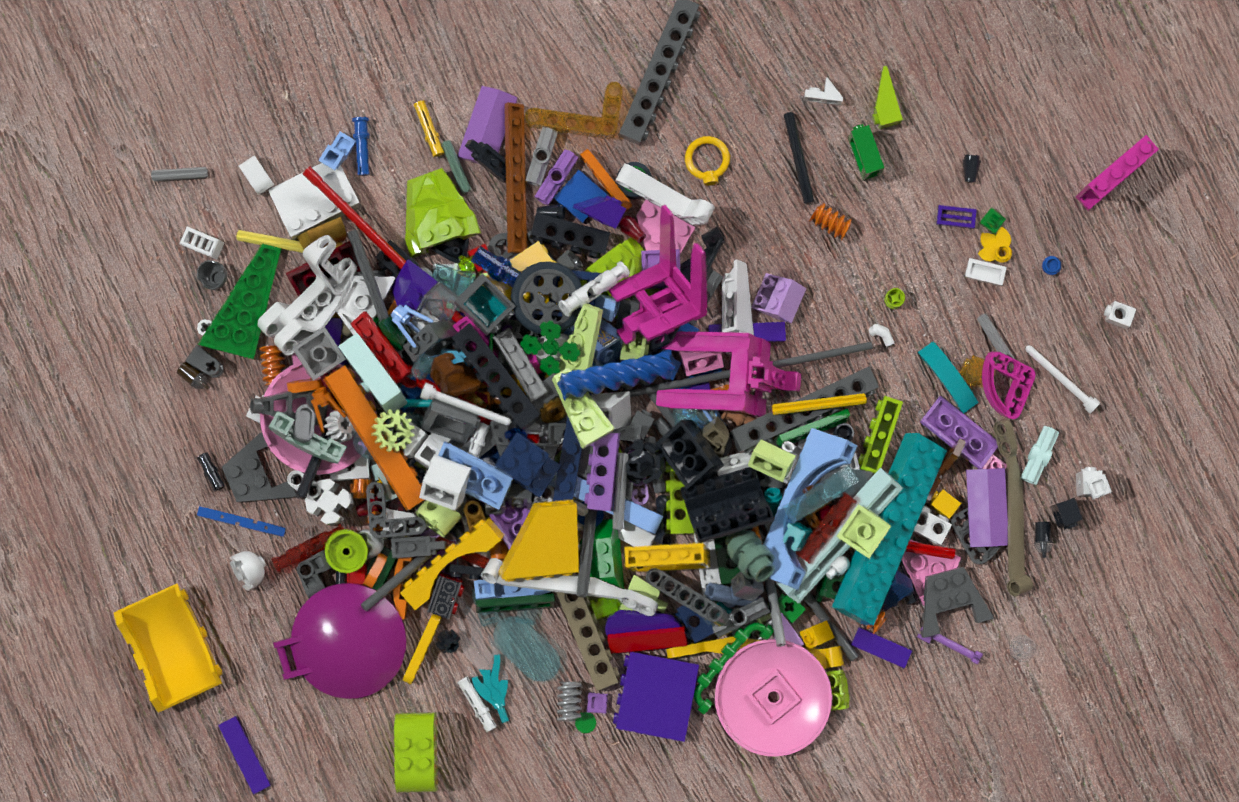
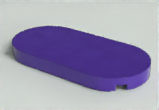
[605,610,682,649]

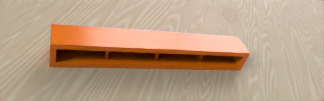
[323,366,424,510]

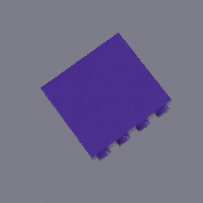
[613,652,699,742]

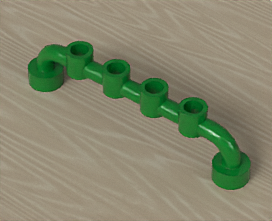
[693,623,774,715]

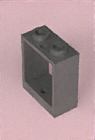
[454,273,515,336]
[403,320,457,362]
[421,398,480,443]

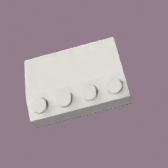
[268,163,361,240]

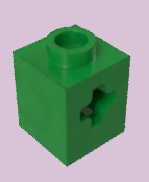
[778,594,806,623]

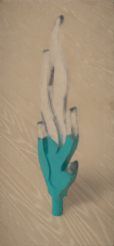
[454,595,509,723]

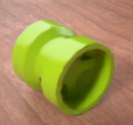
[884,288,905,309]

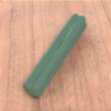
[441,140,471,194]

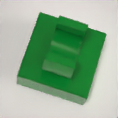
[979,207,1006,234]

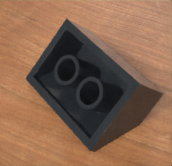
[655,420,724,490]

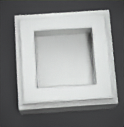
[1085,474,1112,499]

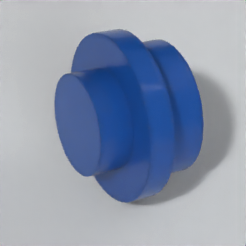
[1042,256,1061,275]

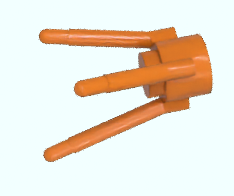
[311,387,346,433]

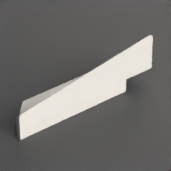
[722,259,754,354]

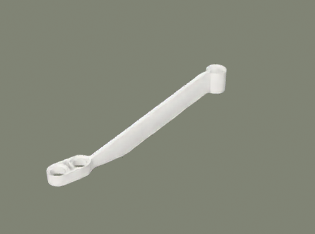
[481,558,658,616]

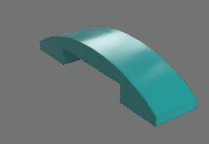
[917,341,979,414]

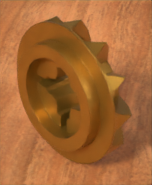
[540,397,567,423]

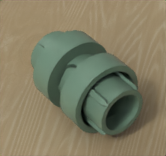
[726,530,775,582]

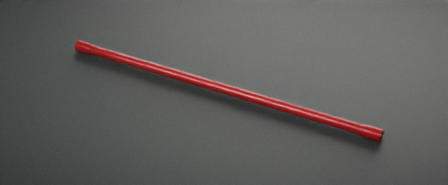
[302,166,515,375]

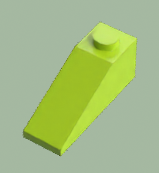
[872,66,903,129]

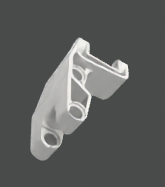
[258,235,357,355]

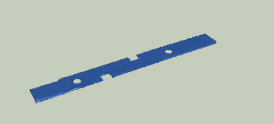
[197,506,286,537]

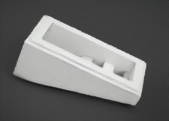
[179,227,224,260]

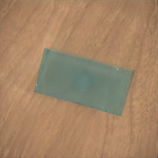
[447,271,476,311]

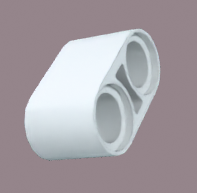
[239,156,274,195]

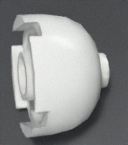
[230,551,266,591]

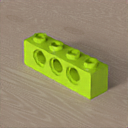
[666,461,694,534]

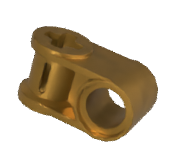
[464,498,487,533]

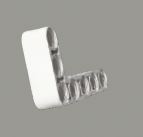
[615,163,715,225]

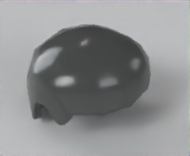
[196,260,227,290]

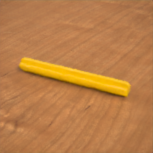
[772,393,867,415]

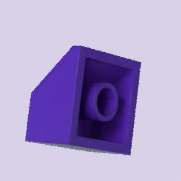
[573,195,626,229]
[392,259,439,318]

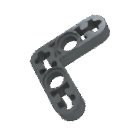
[366,482,426,538]

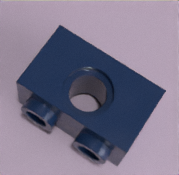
[675,605,715,643]

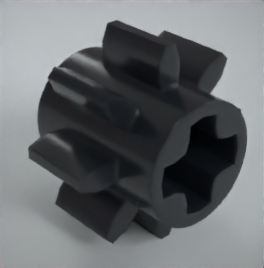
[435,629,461,654]

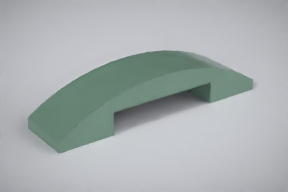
[268,411,347,464]

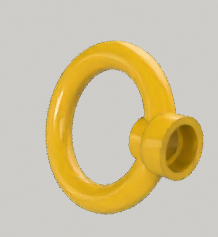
[685,136,730,186]

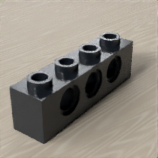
[529,213,610,259]

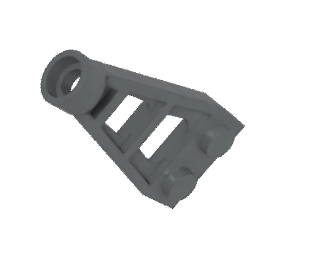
[250,386,327,425]

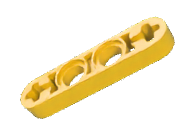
[402,614,442,685]

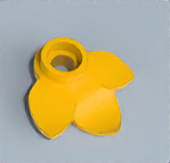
[978,227,1012,263]

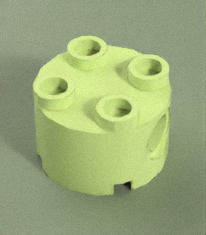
[415,500,462,537]

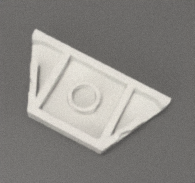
[336,276,396,335]

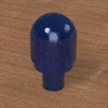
[504,428,528,441]

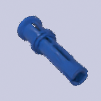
[352,117,370,176]

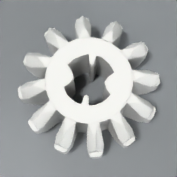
[324,411,357,443]

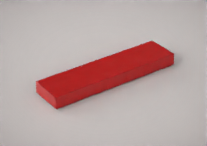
[350,311,411,384]
[607,627,687,654]

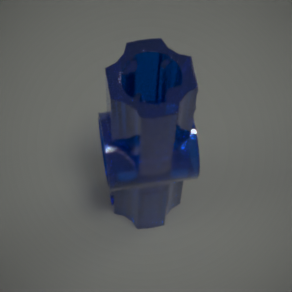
[471,246,521,287]

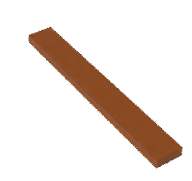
[504,102,527,254]

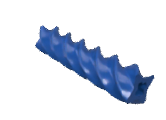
[557,351,675,401]

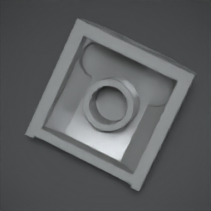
[292,327,346,381]

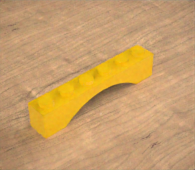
[400,518,504,610]

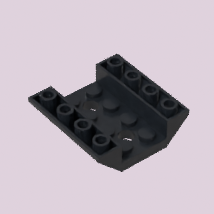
[680,467,775,543]

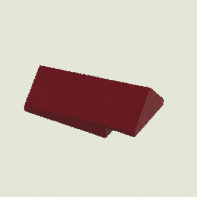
[286,241,361,297]

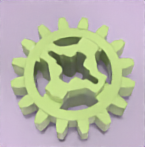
[372,409,415,452]

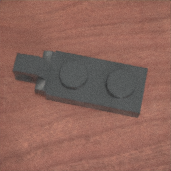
[391,536,447,558]

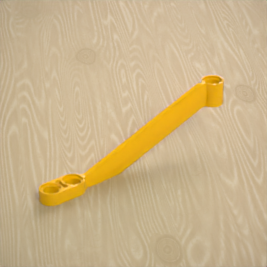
[666,637,844,669]

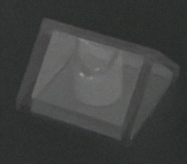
[412,281,459,323]

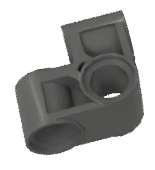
[297,550,332,598]

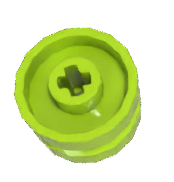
[324,529,368,573]

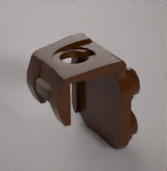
[430,353,481,398]

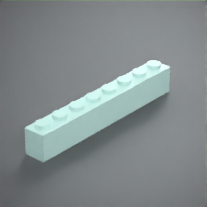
[777,468,903,604]

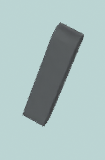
[646,568,729,627]

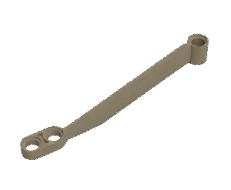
[993,419,1033,597]

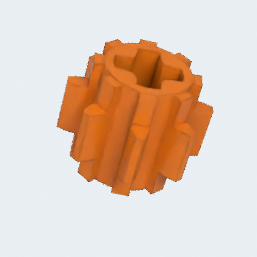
[350,479,374,498]

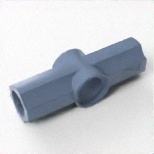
[705,582,761,608]

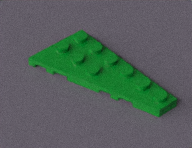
[197,244,281,359]

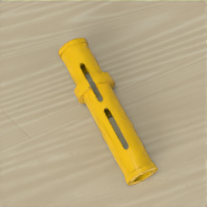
[414,100,444,157]

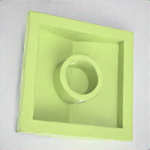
[836,504,891,558]

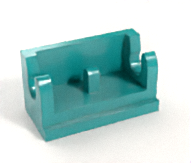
[464,285,507,327]
[783,522,815,551]

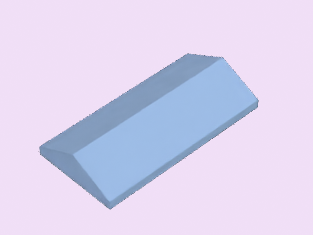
[438,441,513,510]

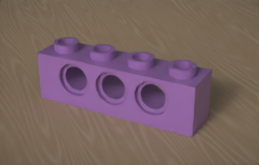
[584,433,620,511]

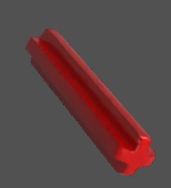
[905,541,956,559]

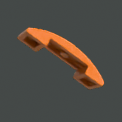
[393,557,413,620]

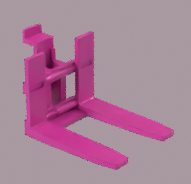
[608,205,707,344]
[656,332,801,417]

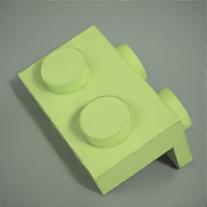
[620,332,650,360]

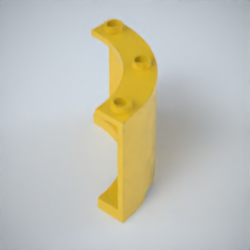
[113,583,223,713]

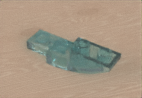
[782,464,859,523]

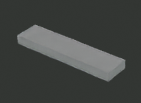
[493,328,548,403]

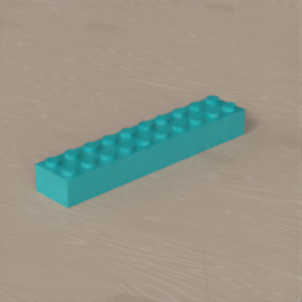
[831,433,947,626]

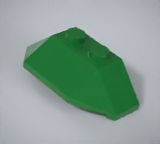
[580,519,625,590]

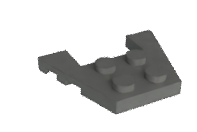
[490,421,566,460]
[578,425,643,500]
[222,432,296,502]
[921,567,994,638]

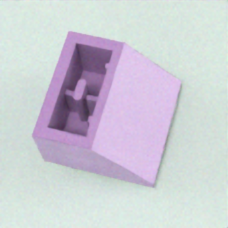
[751,273,806,323]

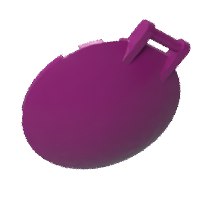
[273,583,407,699]

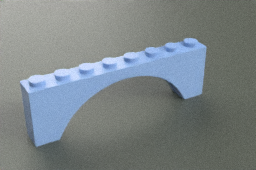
[763,428,857,590]

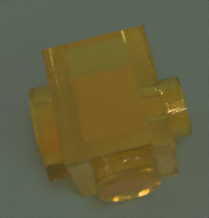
[960,355,984,387]

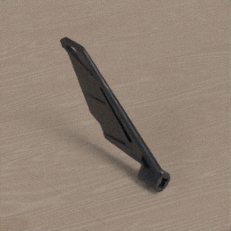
[649,226,726,352]

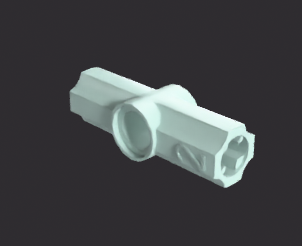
[1021,426,1059,485]

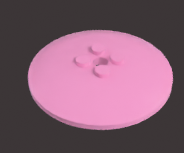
[715,639,832,756]

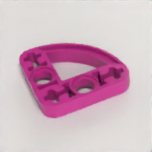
[982,351,1036,419]

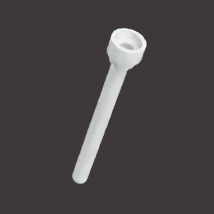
[1025,345,1100,414]
[420,383,511,426]

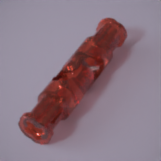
[796,492,857,564]
[272,523,344,573]

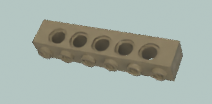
[556,574,620,691]

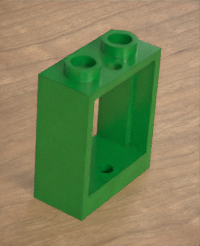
[848,124,885,181]

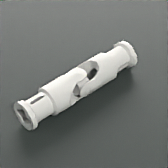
[559,262,630,316]

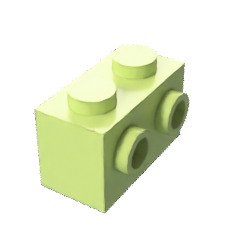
[748,440,796,482]

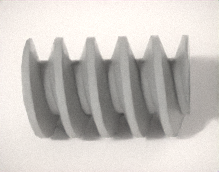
[557,682,582,721]

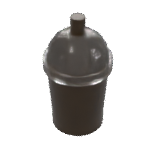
[177,361,210,390]

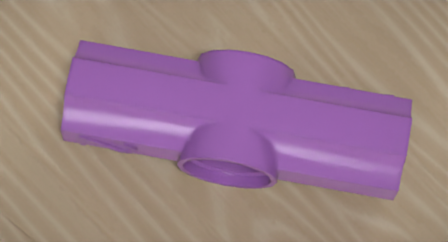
[534,149,579,206]

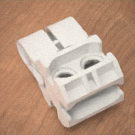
[287,470,354,526]

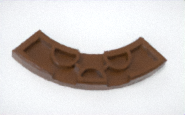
[924,438,966,506]

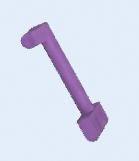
[917,627,983,665]

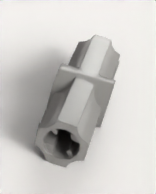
[525,127,558,187]

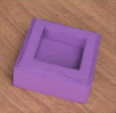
[587,693,608,714]

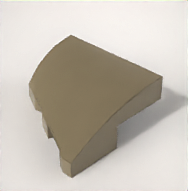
[700,416,730,458]

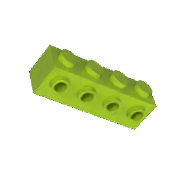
[858,396,903,475]

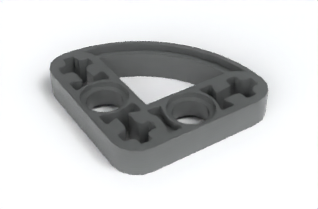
[950,507,1001,565]

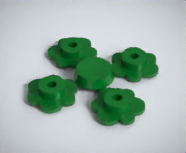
[520,320,581,376]

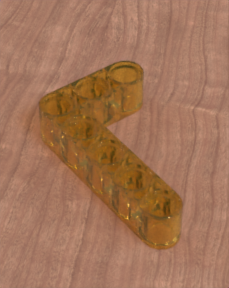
[525,82,623,139]

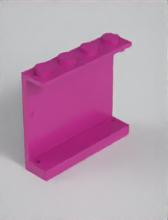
[1076,135,1159,211]

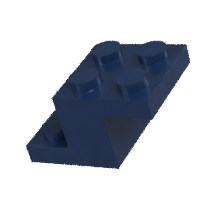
[495,432,561,498]

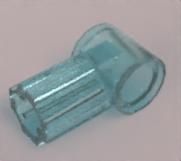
[411,354,441,380]

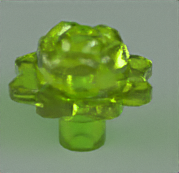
[458,255,478,274]

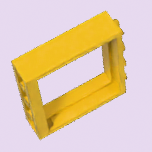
[625,543,711,572]

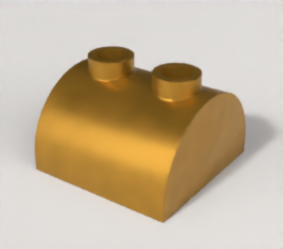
[297,217,346,249]

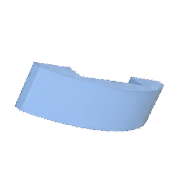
[474,580,551,600]

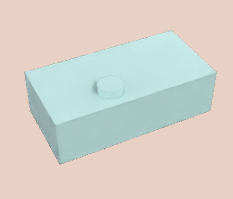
[338,333,408,413]

